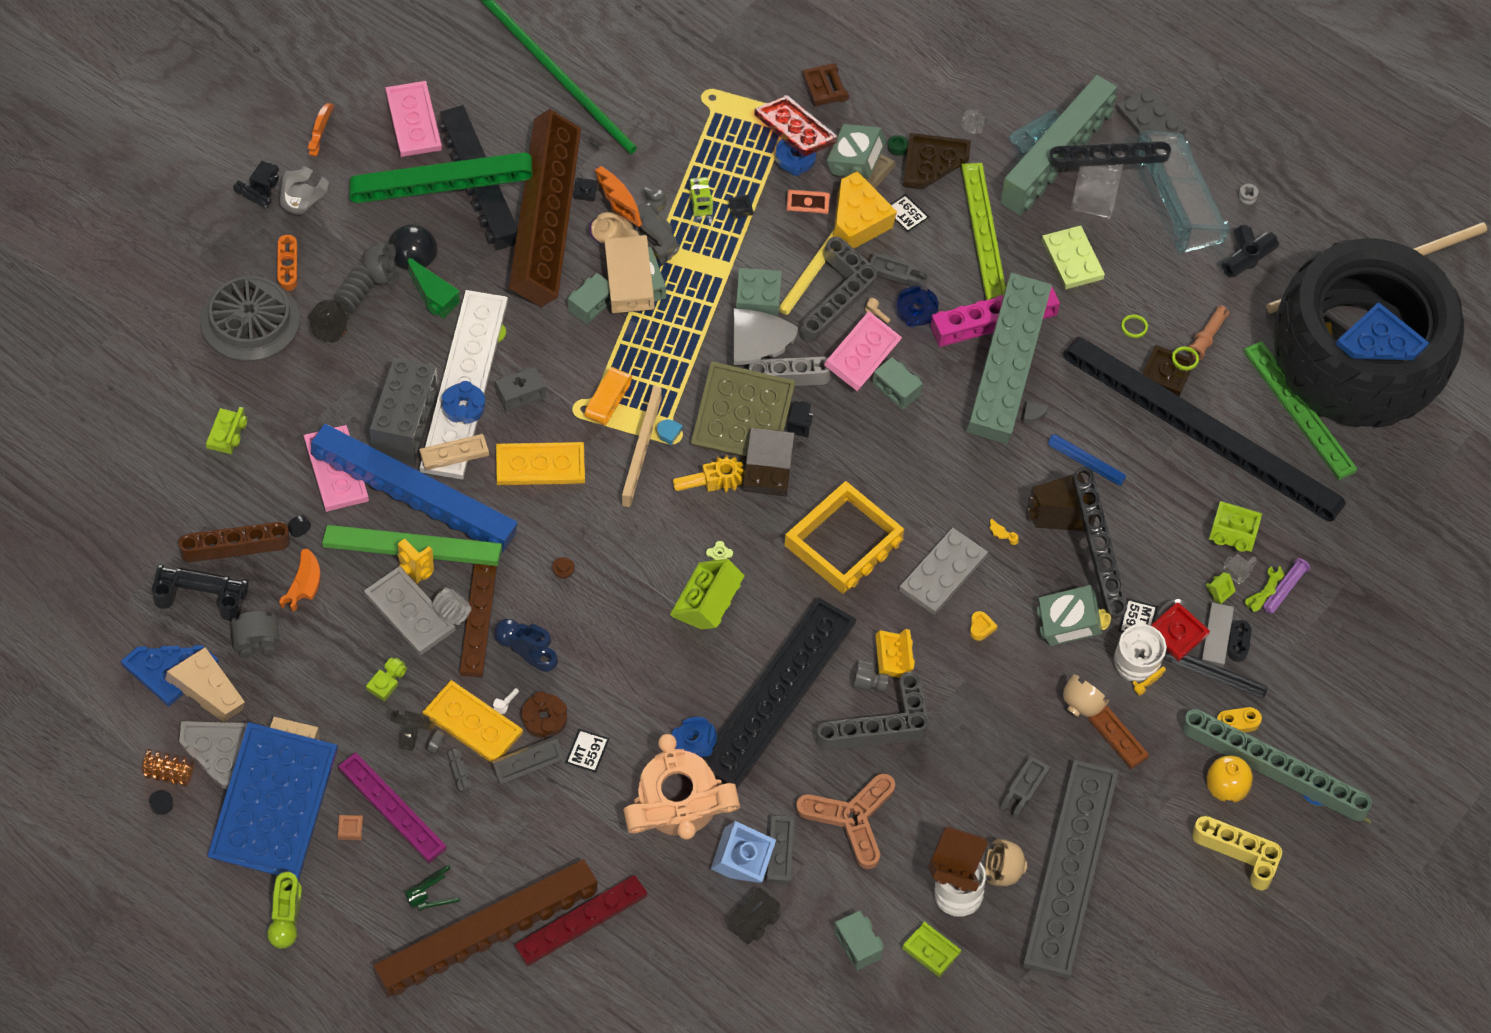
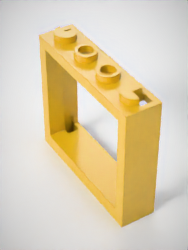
[784,481,904,594]

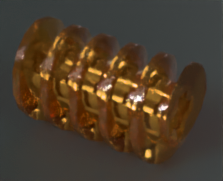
[142,749,194,787]

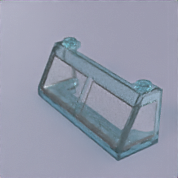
[1135,130,1229,253]

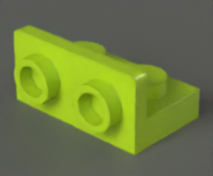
[206,407,248,454]

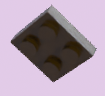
[1142,345,1195,397]

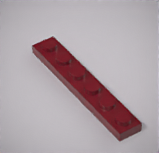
[515,875,648,967]

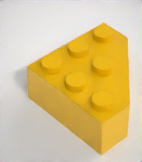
[833,171,897,249]

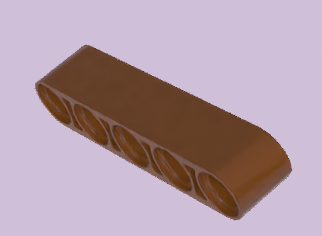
[178,522,290,562]

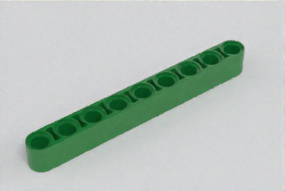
[349,153,532,203]

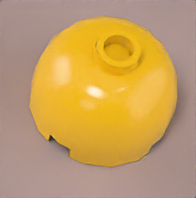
[1206,755,1253,802]

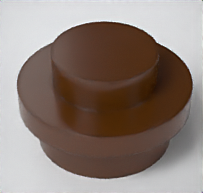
[552,557,575,579]

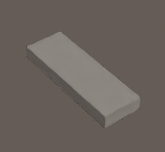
[1202,602,1234,668]

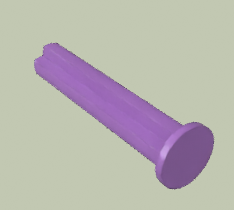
[1263,558,1311,614]

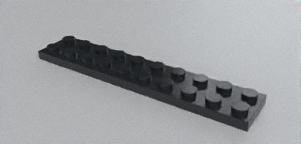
[702,597,856,789]

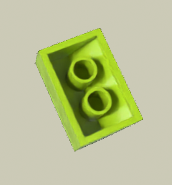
[670,559,745,630]

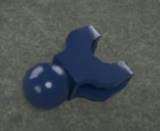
[494,619,558,672]

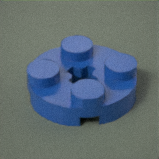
[775,136,816,176]
[442,381,485,424]
[671,717,717,757]

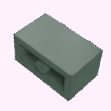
[568,273,611,325]
[872,357,923,410]
[834,911,884,971]

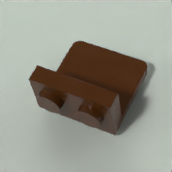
[928,826,988,892]

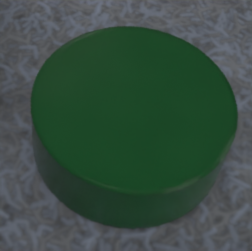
[887,135,908,156]

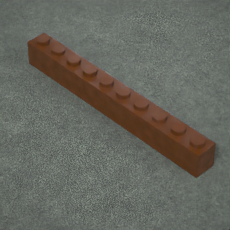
[373,859,598,998]

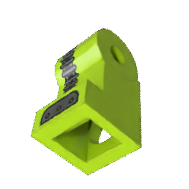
[690,177,713,217]

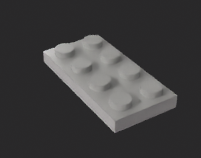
[899,528,988,615]
[364,566,456,656]

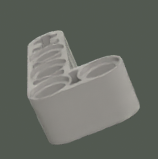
[749,357,832,386]

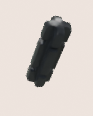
[233,180,271,208]

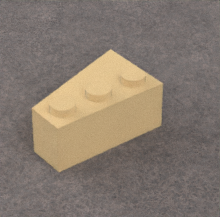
[165,647,245,722]

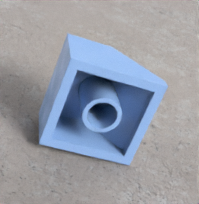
[711,821,776,883]

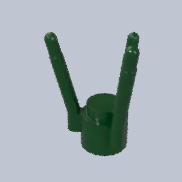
[405,865,460,911]

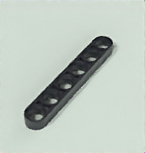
[1049,141,1171,167]

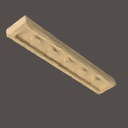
[622,386,662,507]

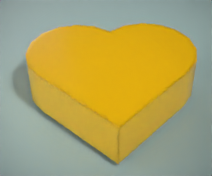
[970,611,998,641]

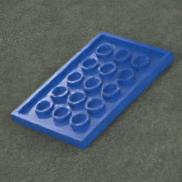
[207,722,339,881]

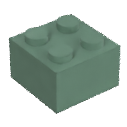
[736,268,782,317]

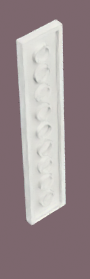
[420,290,508,480]

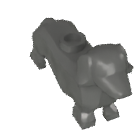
[631,187,680,266]

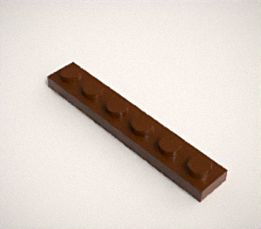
[460,564,497,678]

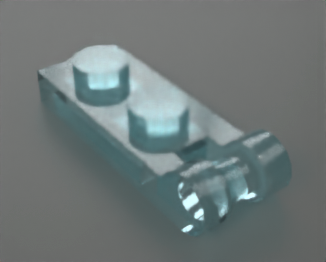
[1009,109,1061,154]

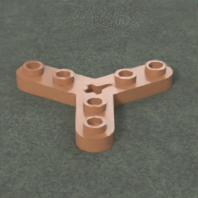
[796,774,895,869]

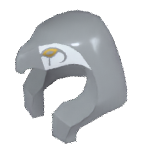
[280,166,330,215]

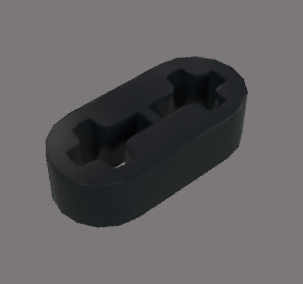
[1227,620,1252,662]

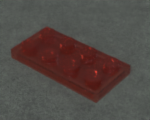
[754,95,838,157]

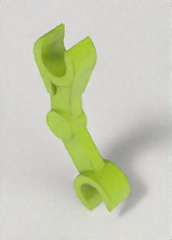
[1245,566,1284,612]

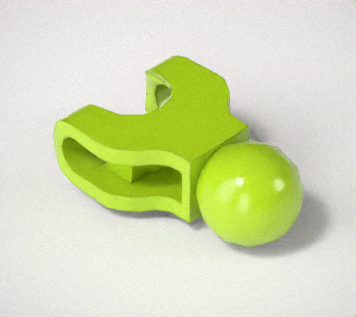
[267,872,303,949]

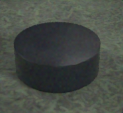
[288,515,311,537]
[149,790,174,815]

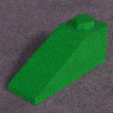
[407,258,460,319]

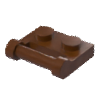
[802,63,850,106]

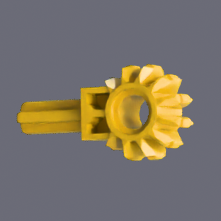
[673,454,745,493]

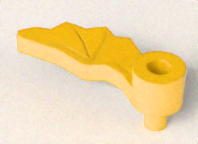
[990,519,1019,545]
[1132,667,1166,696]

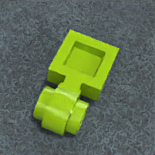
[366,657,407,702]

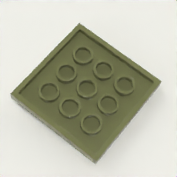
[691,361,796,458]

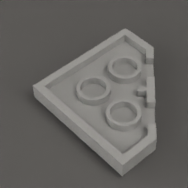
[179,721,248,789]

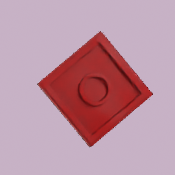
[1151,602,1210,662]

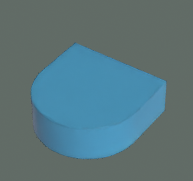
[657,419,683,445]

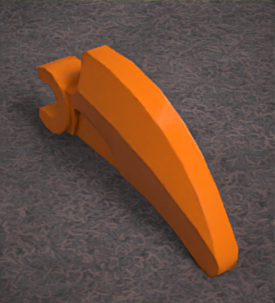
[308,103,334,157]
[280,549,321,612]

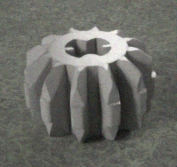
[432,588,472,625]

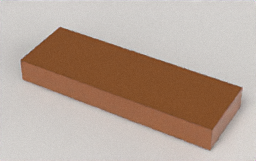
[1088,705,1149,770]

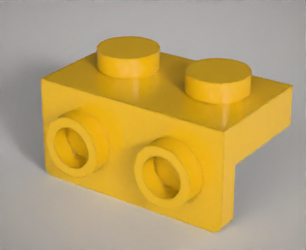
[398,539,434,584]
[875,629,915,678]

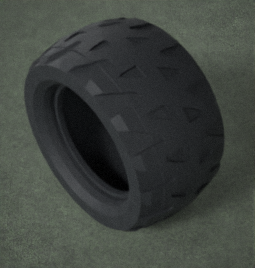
[1274,238,1464,427]

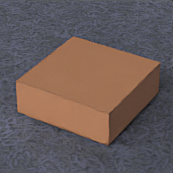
[338,815,363,840]

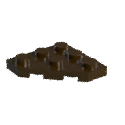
[903,132,971,189]

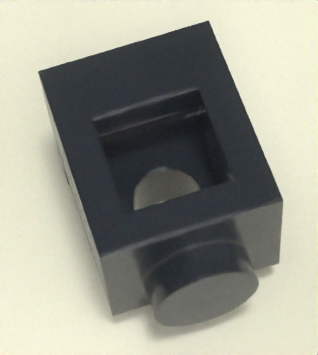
[249,160,279,197]
[787,400,814,438]

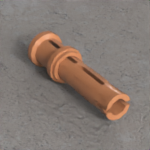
[1187,306,1229,360]

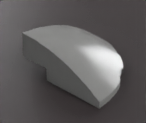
[734,308,798,365]

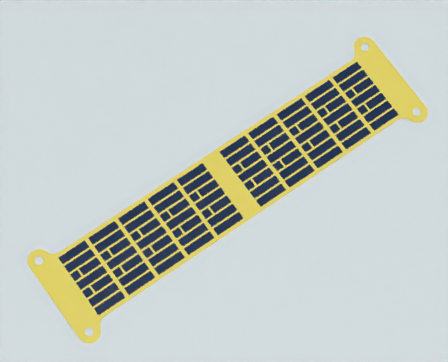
[573,89,805,444]

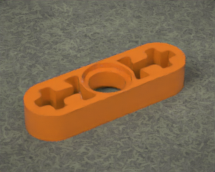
[277,235,298,291]

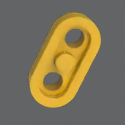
[1217,707,1262,733]

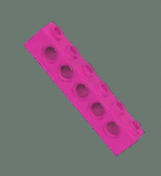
[930,283,1060,347]

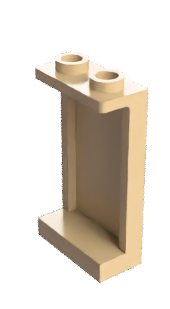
[604,235,654,313]

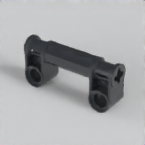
[152,564,249,621]

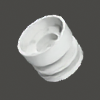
[1113,624,1166,682]
[934,862,986,916]

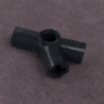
[1221,225,1279,278]

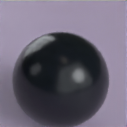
[388,224,438,270]

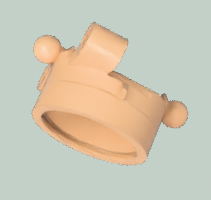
[623,734,740,840]

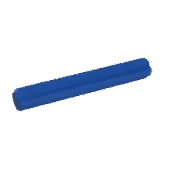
[1048,434,1126,485]

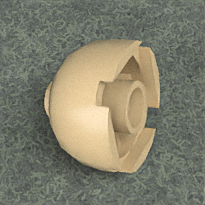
[1063,674,1109,717]
[984,839,1027,887]

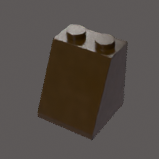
[1026,473,1096,531]

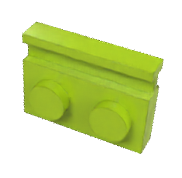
[902,922,961,978]

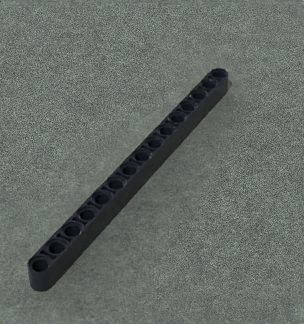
[1063,337,1346,522]

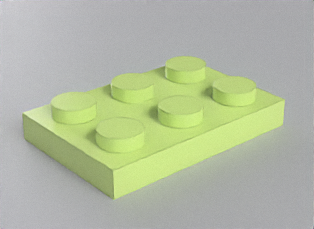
[1042,226,1105,289]

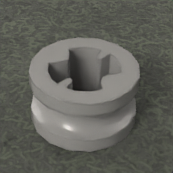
[1238,184,1258,205]

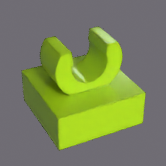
[1206,572,1236,604]

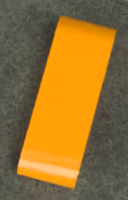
[585,367,632,425]

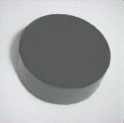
[427,730,446,754]

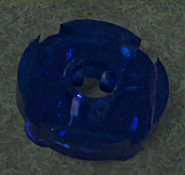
[896,286,939,327]

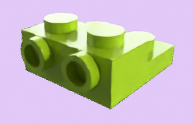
[1209,501,1262,552]

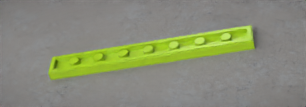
[961,163,1006,301]

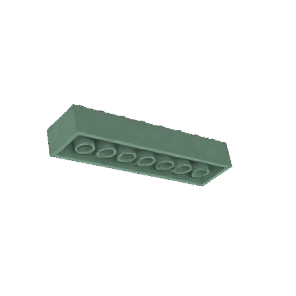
[1000,75,1117,216]
[966,273,1052,444]

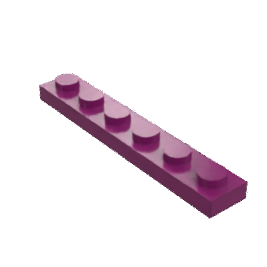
[338,752,447,864]

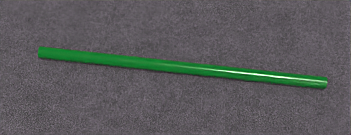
[480,0,637,154]

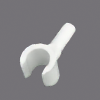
[493,688,519,714]

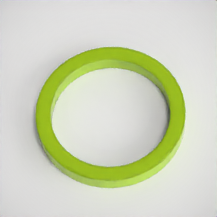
[1121,315,1148,338]
[1172,346,1199,370]

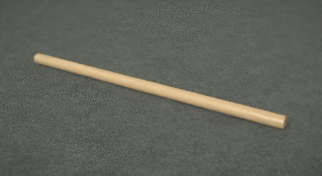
[1266,222,1487,314]

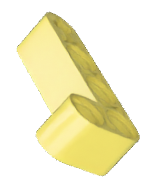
[1192,816,1282,890]

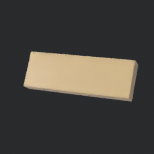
[419,434,489,471]

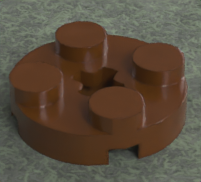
[522,692,567,738]

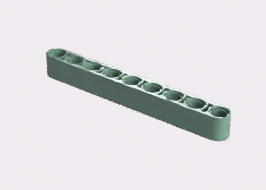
[1183,709,1372,821]

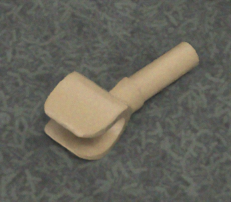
[865,298,891,324]

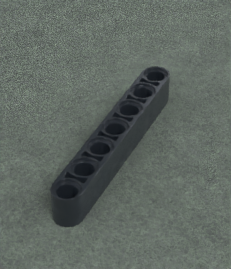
[1072,467,1128,618]

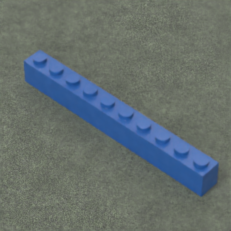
[311,424,518,553]

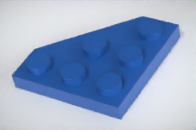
[1336,302,1429,360]
[121,645,219,707]

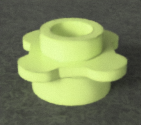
[706,541,733,561]

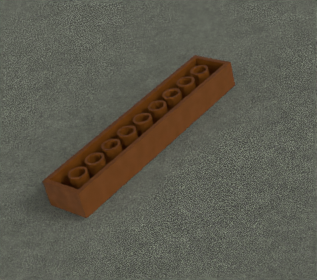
[509,109,581,307]

